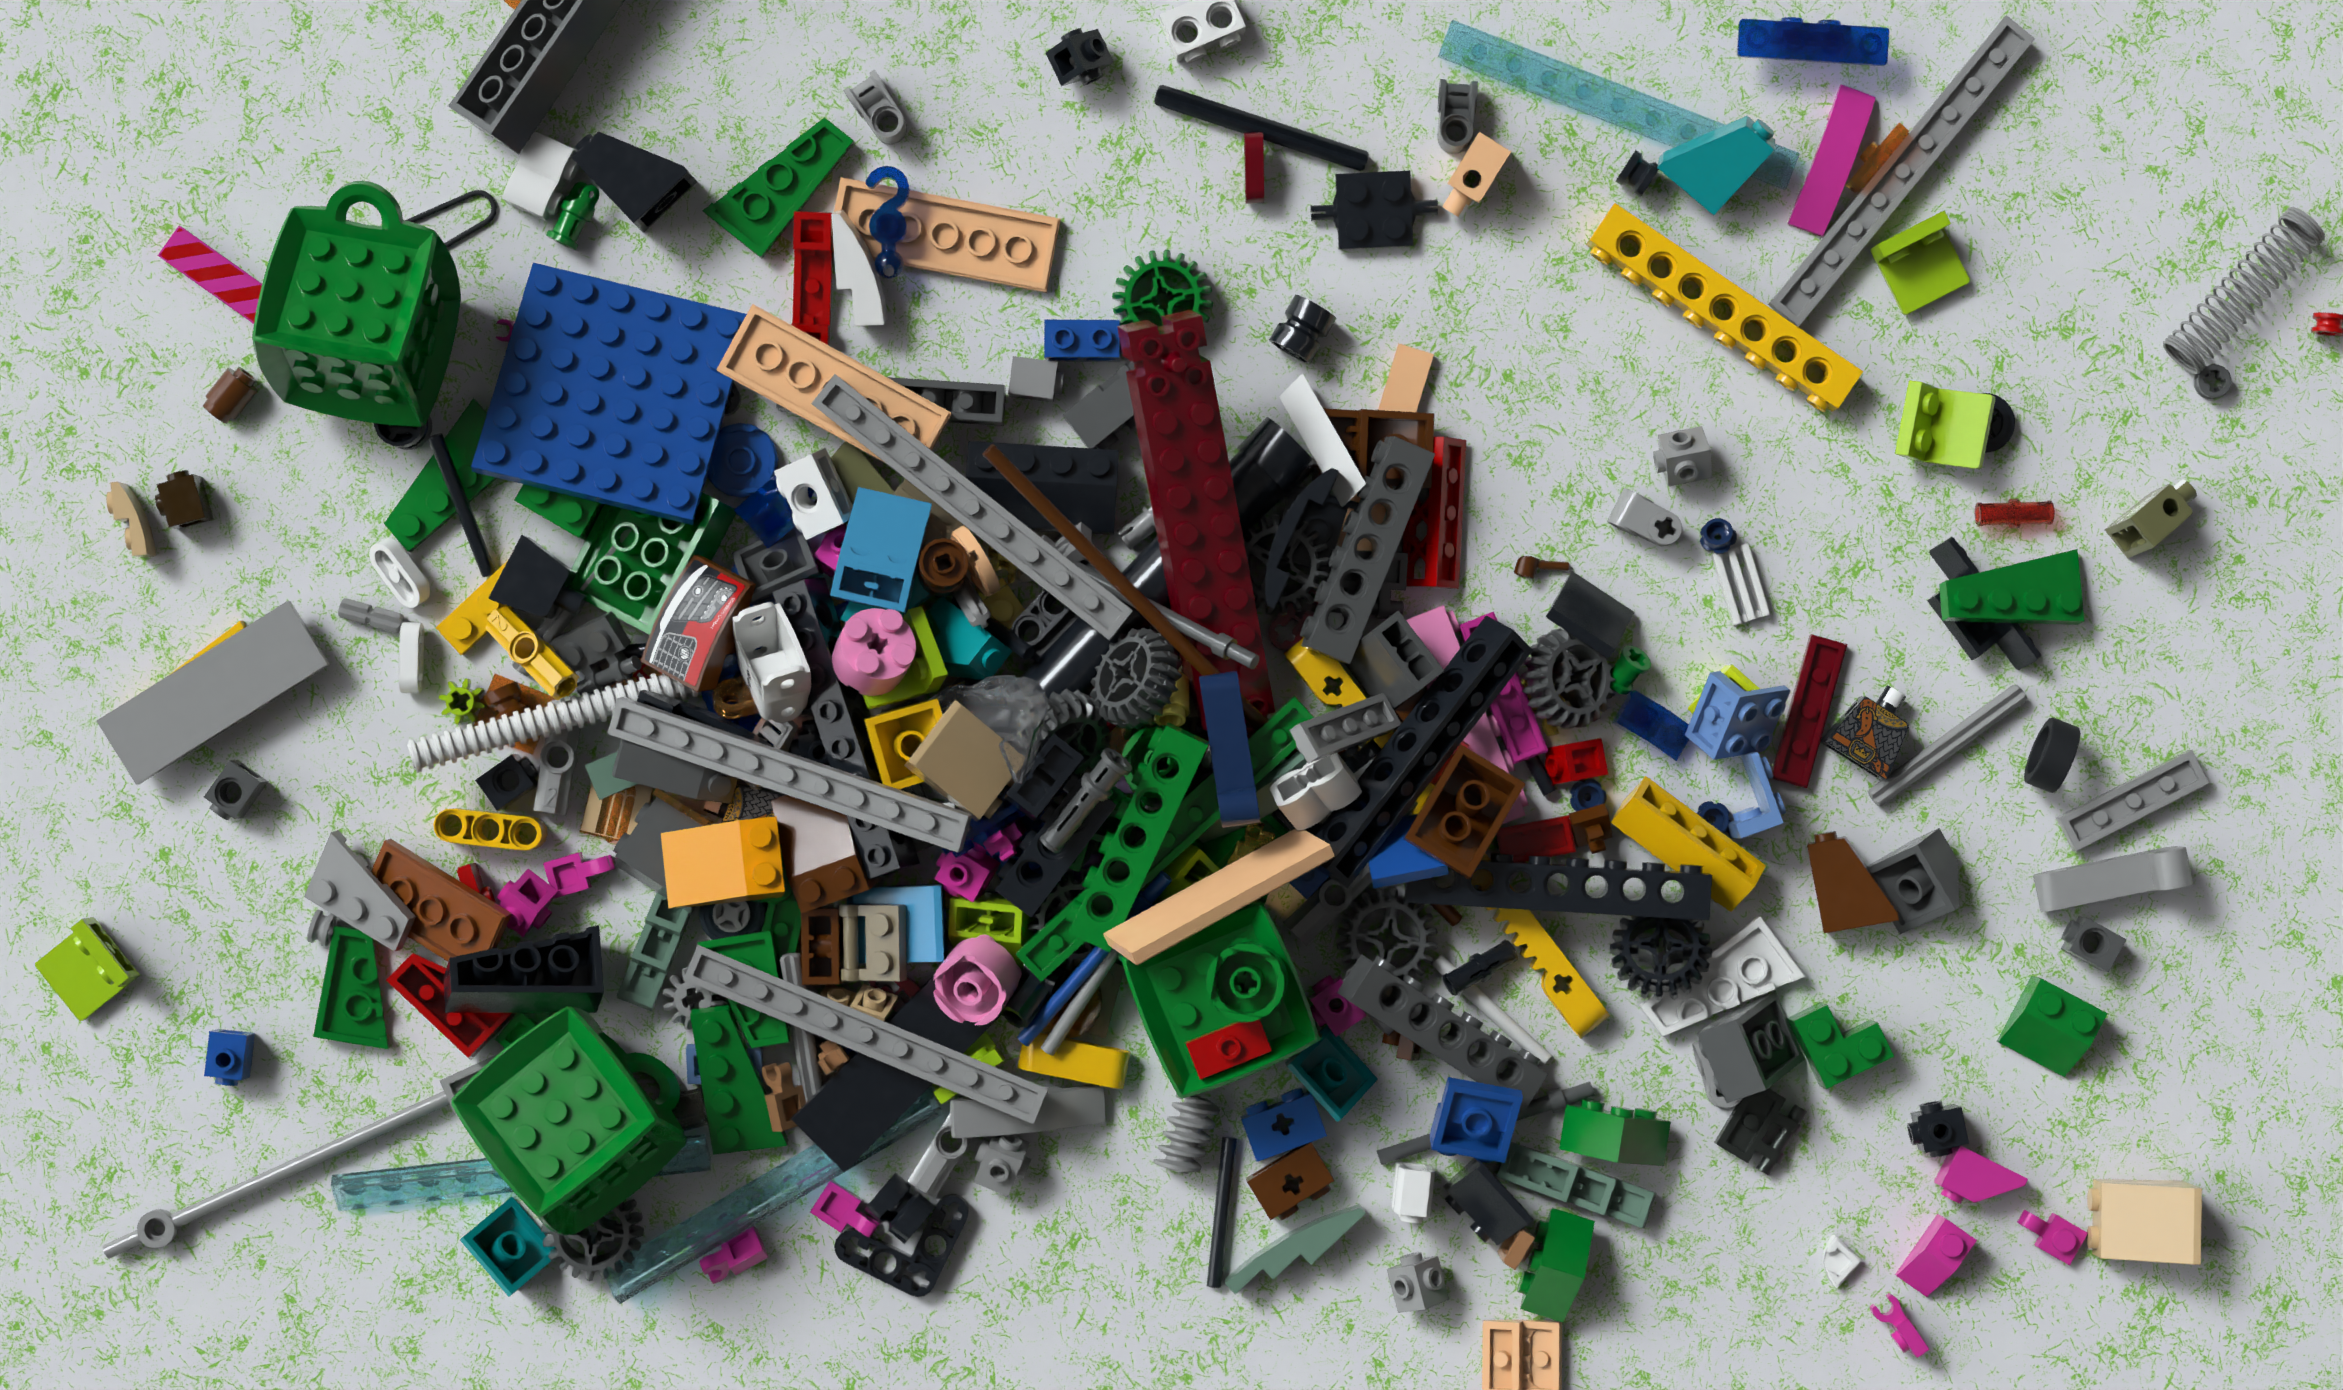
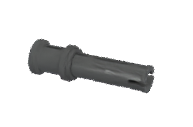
[1040,748,1132,853]

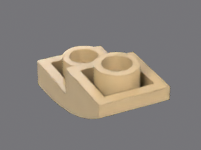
[106,482,156,558]
[820,984,898,1022]

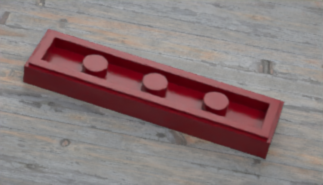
[1771,634,1848,788]

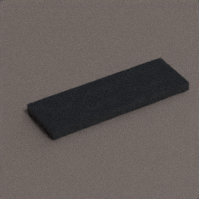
[790,975,1001,1173]

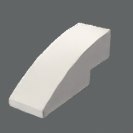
[831,210,888,326]

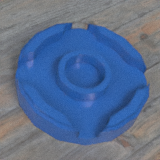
[707,423,779,498]

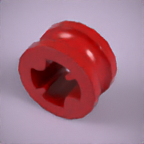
[2311,312,2343,336]

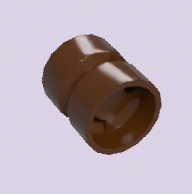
[917,538,969,597]

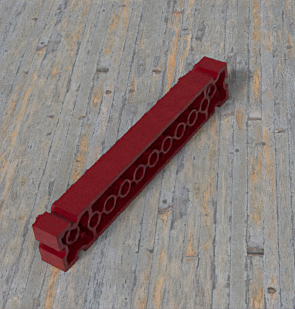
[1117,310,1275,772]

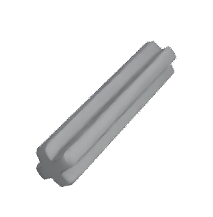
[953,576,991,629]

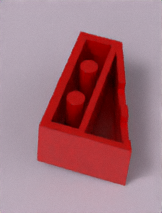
[386,953,516,1060]

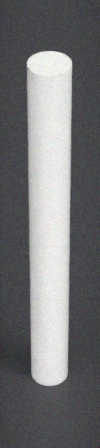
[1431,954,1551,1066]

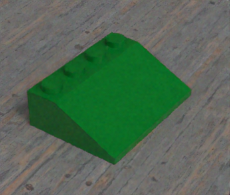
[570,492,737,635]

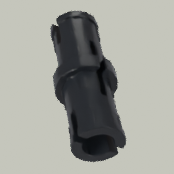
[1442,939,1518,996]

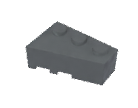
[1063,362,1136,449]

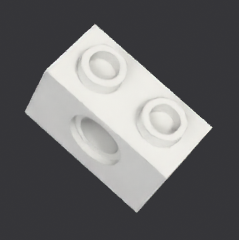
[774,448,853,540]

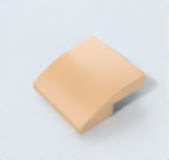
[1482,1320,1562,1390]

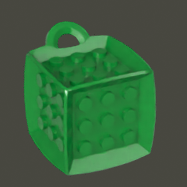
[252,181,461,426]
[1117,894,1322,1099]
[451,1006,687,1235]

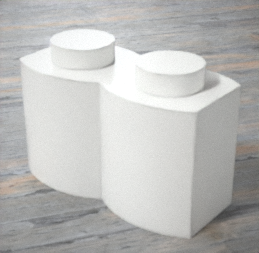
[502,131,579,221]
[1269,753,1362,831]
[1391,1161,1435,1223]

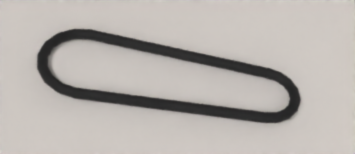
[406,190,497,248]

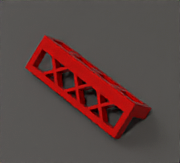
[1402,437,1466,589]

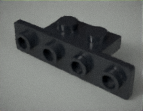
[1927,537,2041,670]

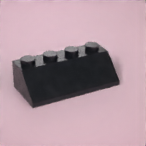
[966,441,1119,535]

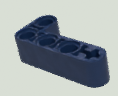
[1199,671,1261,828]

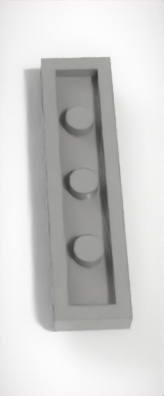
[1289,693,1401,764]
[2056,750,2209,851]

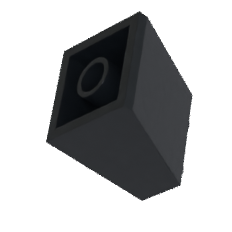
[571,132,697,233]

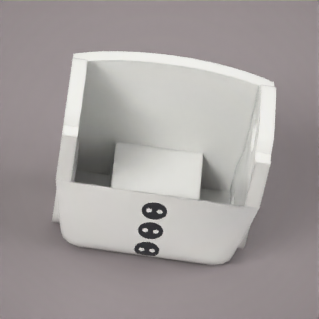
[732,602,811,723]

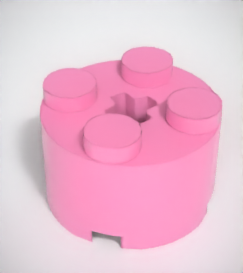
[832,608,916,696]
[933,935,1022,1025]

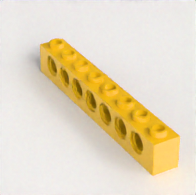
[1586,203,1863,412]

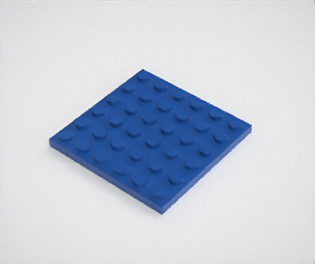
[471,263,747,525]

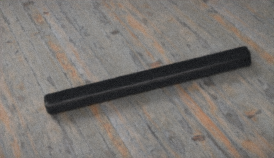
[1154,85,1369,171]

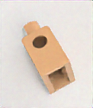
[1442,132,1511,218]

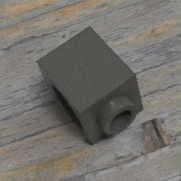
[204,760,269,820]
[2061,916,2127,972]

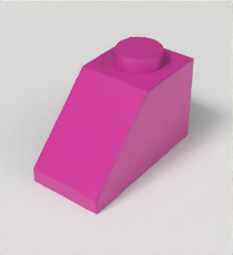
[1934,1146,2028,1204]
[1895,1214,1977,1297]

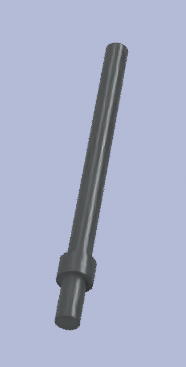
[1075,562,1259,669]
[1377,1081,1595,1165]

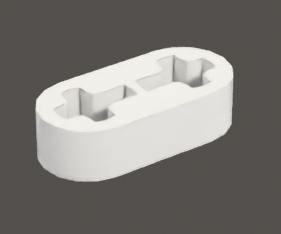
[399,622,425,694]

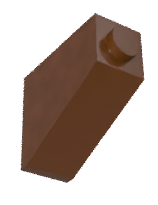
[1807,831,1900,933]

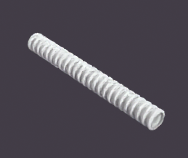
[407,673,698,773]

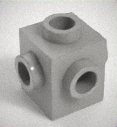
[1653,426,1712,487]
[974,1134,1031,1196]
[1387,1252,1449,1313]

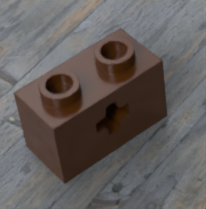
[801,908,847,985]
[1246,1142,1334,1221]

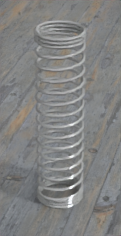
[2163,207,2325,374]

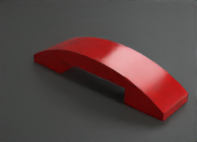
[791,211,833,345]

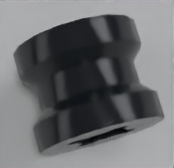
[1615,150,1659,197]

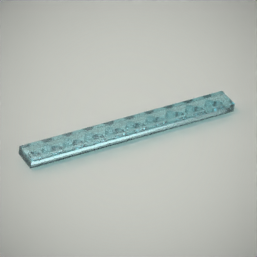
[1438,20,1800,190]
[606,1086,944,1304]
[331,1134,711,1211]

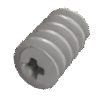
[1153,1095,1220,1174]

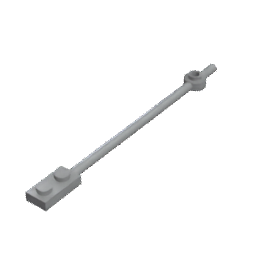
[103,1054,498,1259]

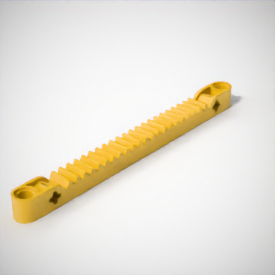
[1283,638,1610,1039]

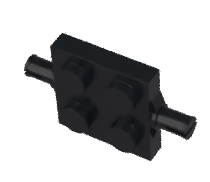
[1310,170,1438,249]

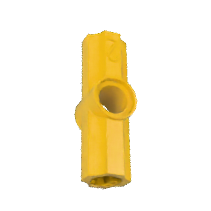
[485,605,579,700]

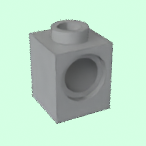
[1008,356,1065,402]

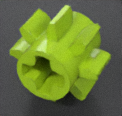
[438,678,487,725]

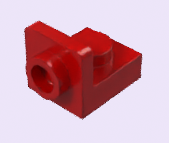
[1545,738,1608,784]

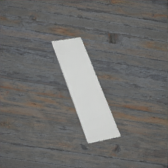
[1279,373,1366,507]

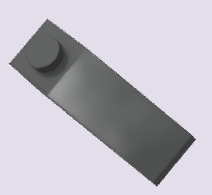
[612,739,738,804]

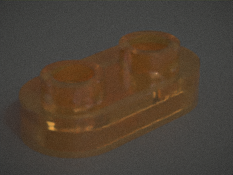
[713,676,759,719]

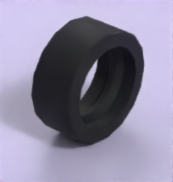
[2024,718,2081,793]

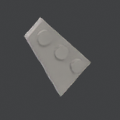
[304,830,416,951]

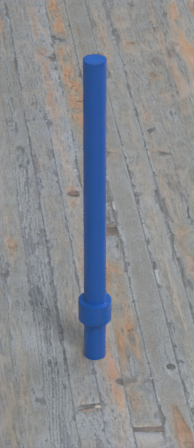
[1017,871,1173,1046]

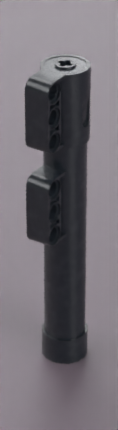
[939,417,1318,797]

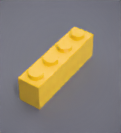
[1610,776,1766,912]

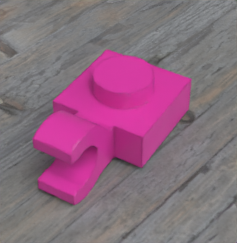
[983,817,1027,862]
[543,852,615,899]
[810,1180,880,1238]
[2017,1210,2088,1265]
[699,1222,768,1284]
[1870,1293,1930,1358]

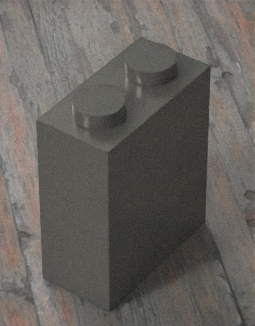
[1345,611,1444,709]
[613,796,705,914]

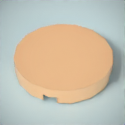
[950,525,1001,597]

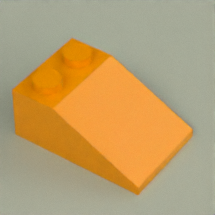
[661,816,785,909]

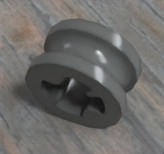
[2194,364,2232,399]

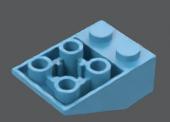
[830,487,932,614]

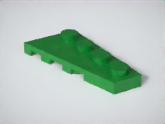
[702,117,855,259]
[384,398,498,553]
[1939,549,2085,625]
[690,1005,789,1155]

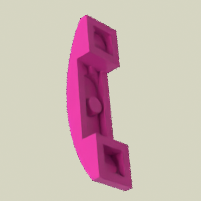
[1787,84,1876,237]

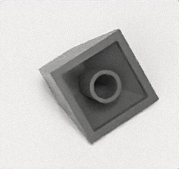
[1867,828,1959,934]

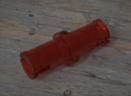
[1974,498,2055,529]

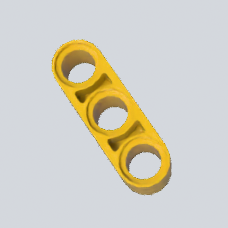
[433,808,548,850]
[1017,1033,1131,1089]

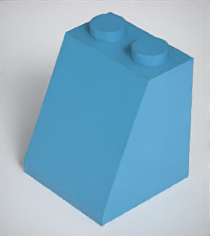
[847,883,948,963]

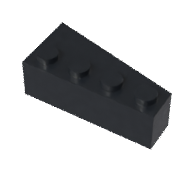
[443,925,604,1013]

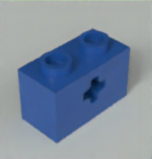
[1240,1088,1327,1162]

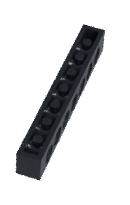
[772,578,920,879]
[1314,616,1533,888]
[1404,853,1712,920]

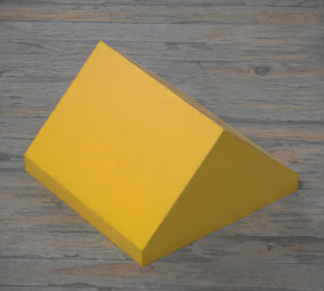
[864,699,942,789]

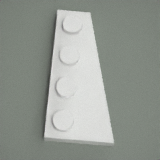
[1639,916,1805,1036]

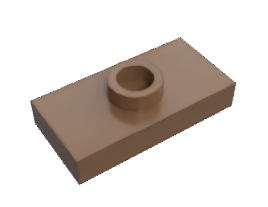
[1497,1227,1535,1270]

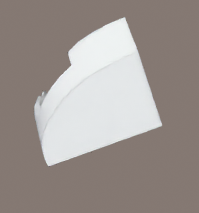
[1823,1234,1863,1288]

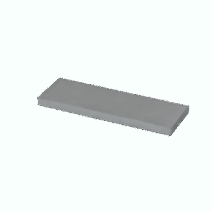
[97,601,330,785]

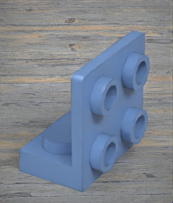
[1685,671,1790,760]
[1728,752,1786,839]

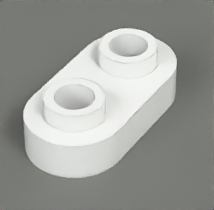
[369,538,430,608]

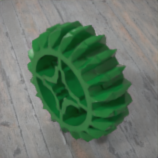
[1112,250,1213,326]

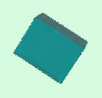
[1285,1025,1378,1122]
[460,1197,555,1297]

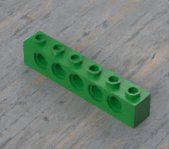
[1066,722,1209,953]

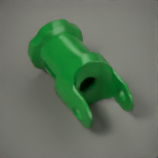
[546,182,600,250]

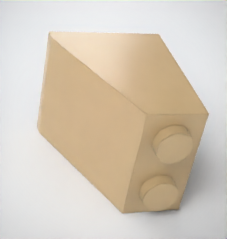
[904,700,1026,821]
[2087,1179,2202,1265]

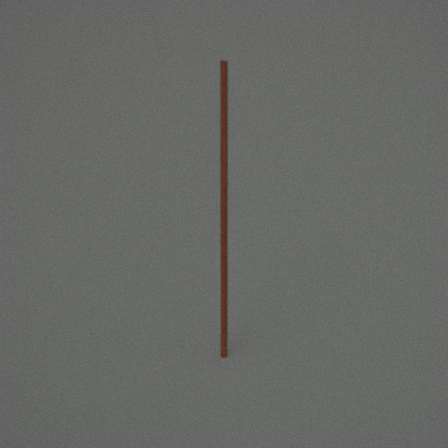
[982,444,1463,926]

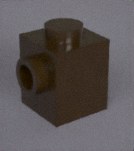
[155,470,214,530]

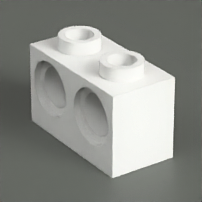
[1159,0,1246,63]

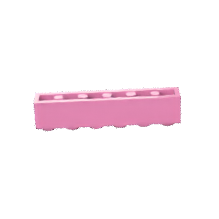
[1406,605,1528,824]

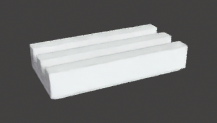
[1711,543,1770,626]

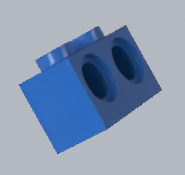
[1044,319,1120,362]

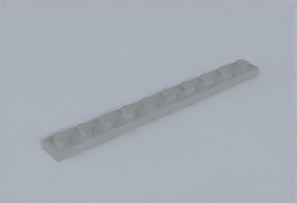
[1768,15,2035,327]
[811,374,1133,641]
[608,697,973,852]
[683,945,1048,1124]

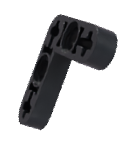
[834,1194,969,1297]

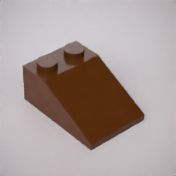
[1404,744,1526,879]
[771,794,882,913]

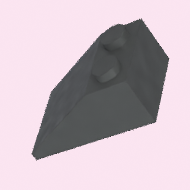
[1697,991,1805,1103]

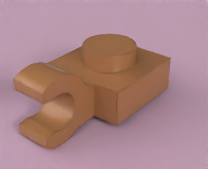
[818,1039,850,1075]
[762,1062,806,1132]

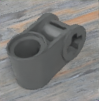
[1437,79,1478,154]

